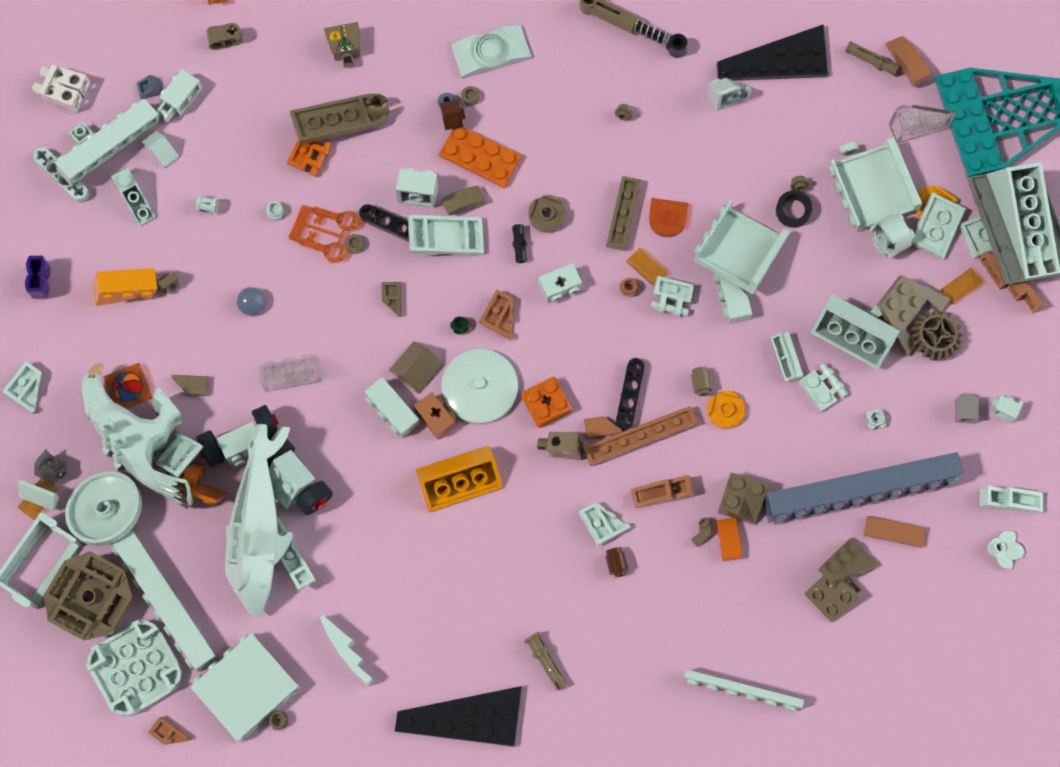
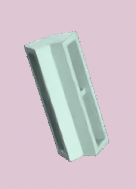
[770,332,804,382]

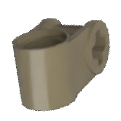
[206,23,244,50]

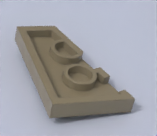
[818,538,879,584]

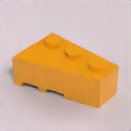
[93,268,157,306]

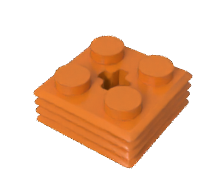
[521,376,572,428]

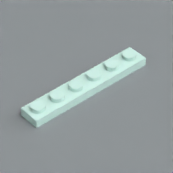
[683,669,804,712]

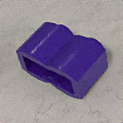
[25,255,51,299]

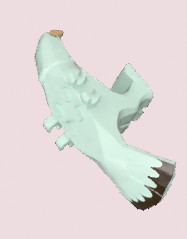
[81,363,193,509]

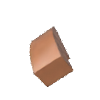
[885,36,932,87]
[631,475,696,508]

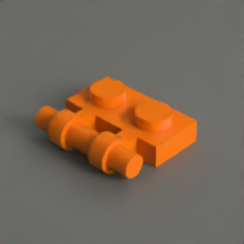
[287,140,332,177]

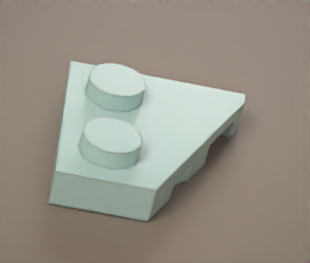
[2,361,42,414]
[578,502,631,546]

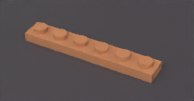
[583,406,698,466]

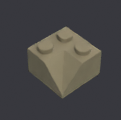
[718,472,768,525]

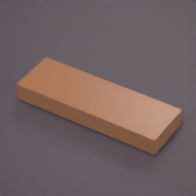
[864,516,926,548]

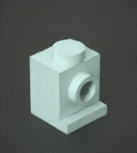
[990,395,1024,423]

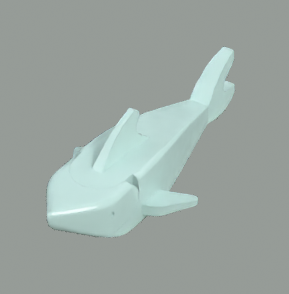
[225,424,293,617]

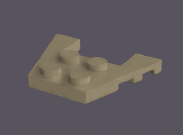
[877,275,950,356]

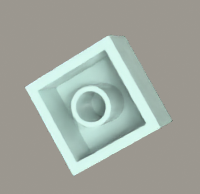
[396,168,439,208]

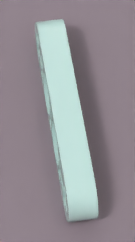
[33,147,89,203]

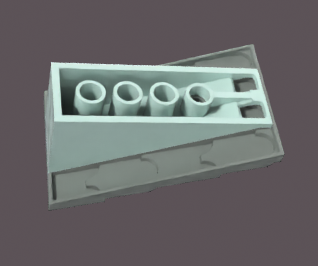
[967,162,1060,284]

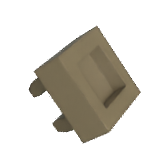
[156,270,180,294]

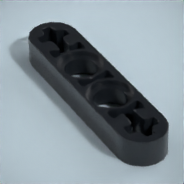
[359,204,409,242]
[616,358,644,431]

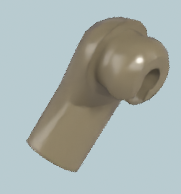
[691,517,712,547]

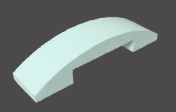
[277,517,316,591]

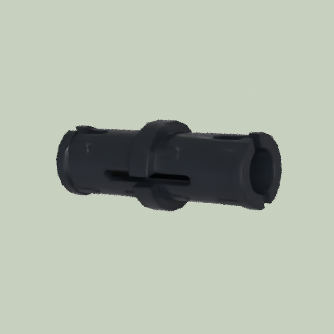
[512,224,527,264]

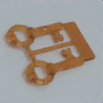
[289,205,360,263]

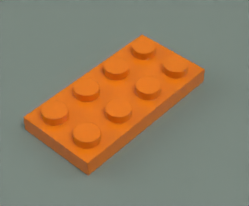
[439,127,521,188]

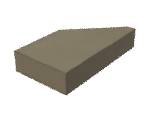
[382,281,402,317]
[172,375,208,396]

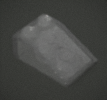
[889,104,956,143]

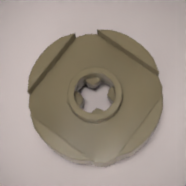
[529,195,566,233]

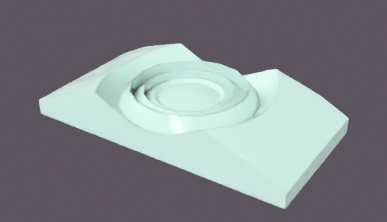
[451,25,531,79]
[408,215,484,256]
[152,431,203,478]

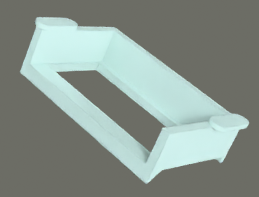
[0,513,82,609]

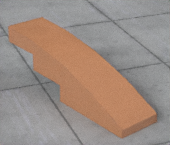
[979,251,1044,313]

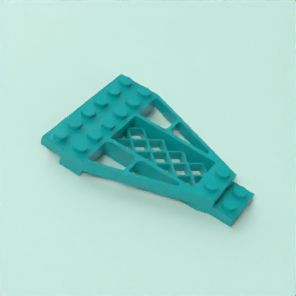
[934,67,1060,177]

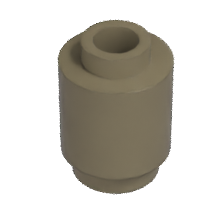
[691,367,713,396]

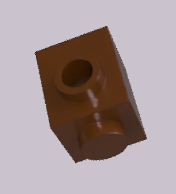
[440,99,465,130]

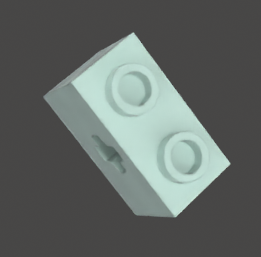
[538,263,582,303]

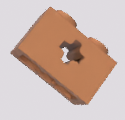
[414,392,456,440]

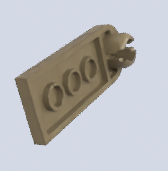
[290,93,389,145]

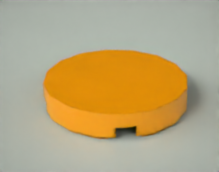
[707,391,746,429]

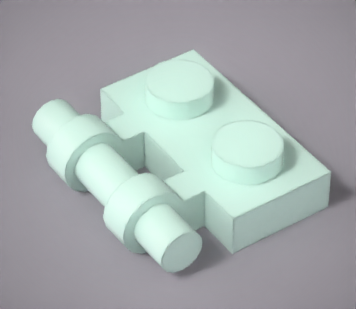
[650,276,694,316]
[799,363,848,413]

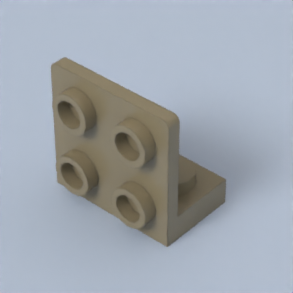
[805,575,864,622]

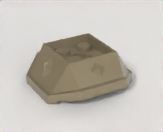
[43,551,134,641]

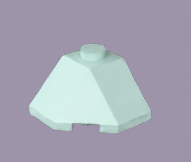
[707,78,752,110]

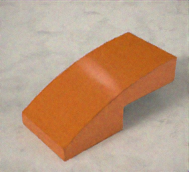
[716,518,742,561]

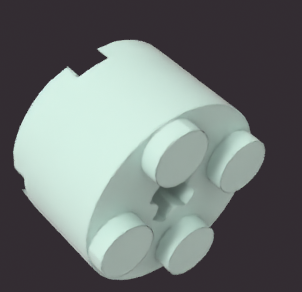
[870,213,915,258]

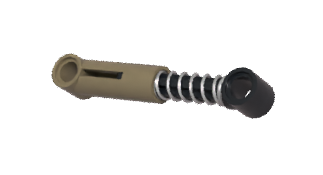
[580,0,687,58]

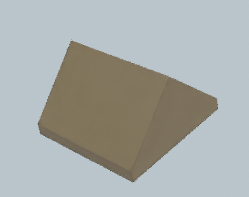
[389,341,443,394]

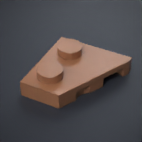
[478,289,513,340]

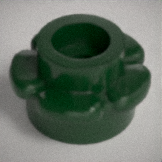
[450,316,469,335]

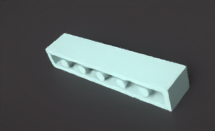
[55,99,159,186]

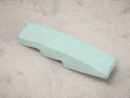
[320,615,374,686]

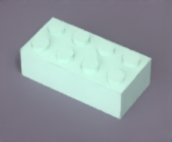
[810,294,900,370]

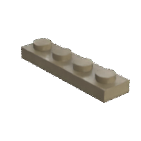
[606,176,640,251]

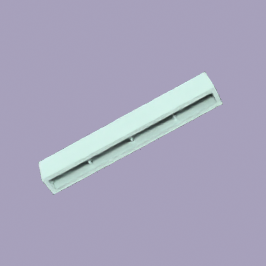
[110,529,218,672]

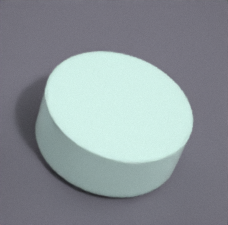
[839,141,859,155]

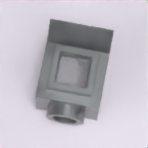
[34,449,67,485]

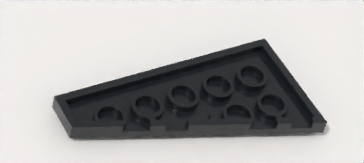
[716,24,828,81]
[395,686,522,747]

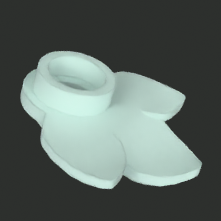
[987,531,1025,569]

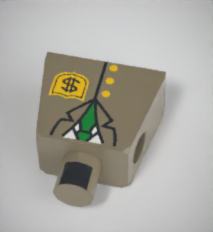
[324,22,360,68]
[537,432,584,460]

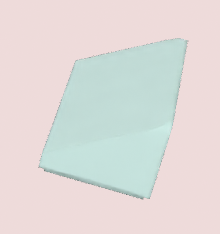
[18,480,60,510]

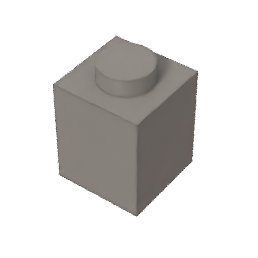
[955,393,979,424]

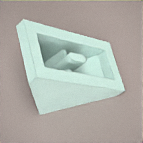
[141,130,179,168]

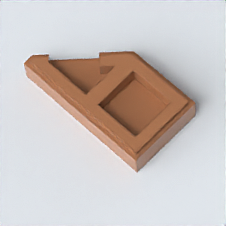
[584,416,622,439]
[148,716,191,745]

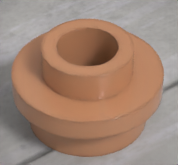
[620,278,639,297]

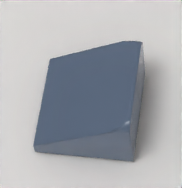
[137,75,162,99]

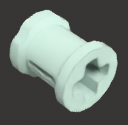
[196,194,219,214]

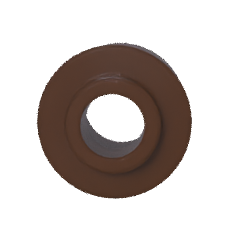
[605,547,629,578]

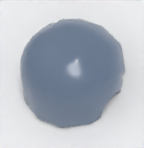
[236,287,266,316]

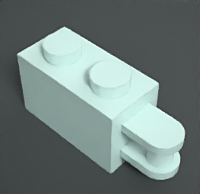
[156,69,202,122]

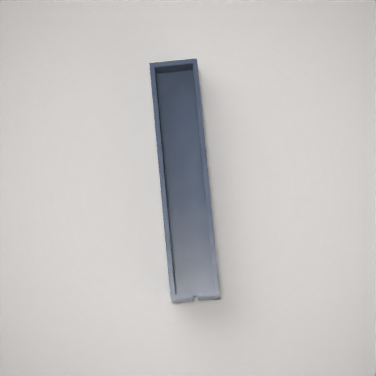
[763,452,964,525]

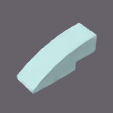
[979,486,1043,512]

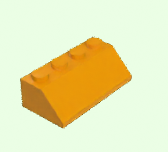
[415,445,503,512]

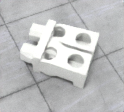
[32,64,91,113]

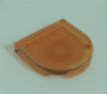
[649,198,689,237]

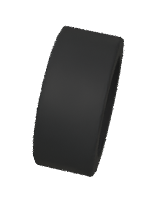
[776,190,812,228]

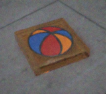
[103,363,153,409]

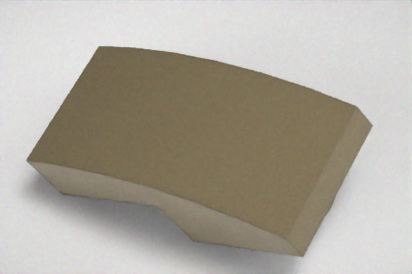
[441,185,485,215]

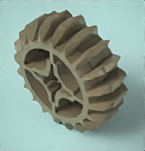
[911,310,963,361]

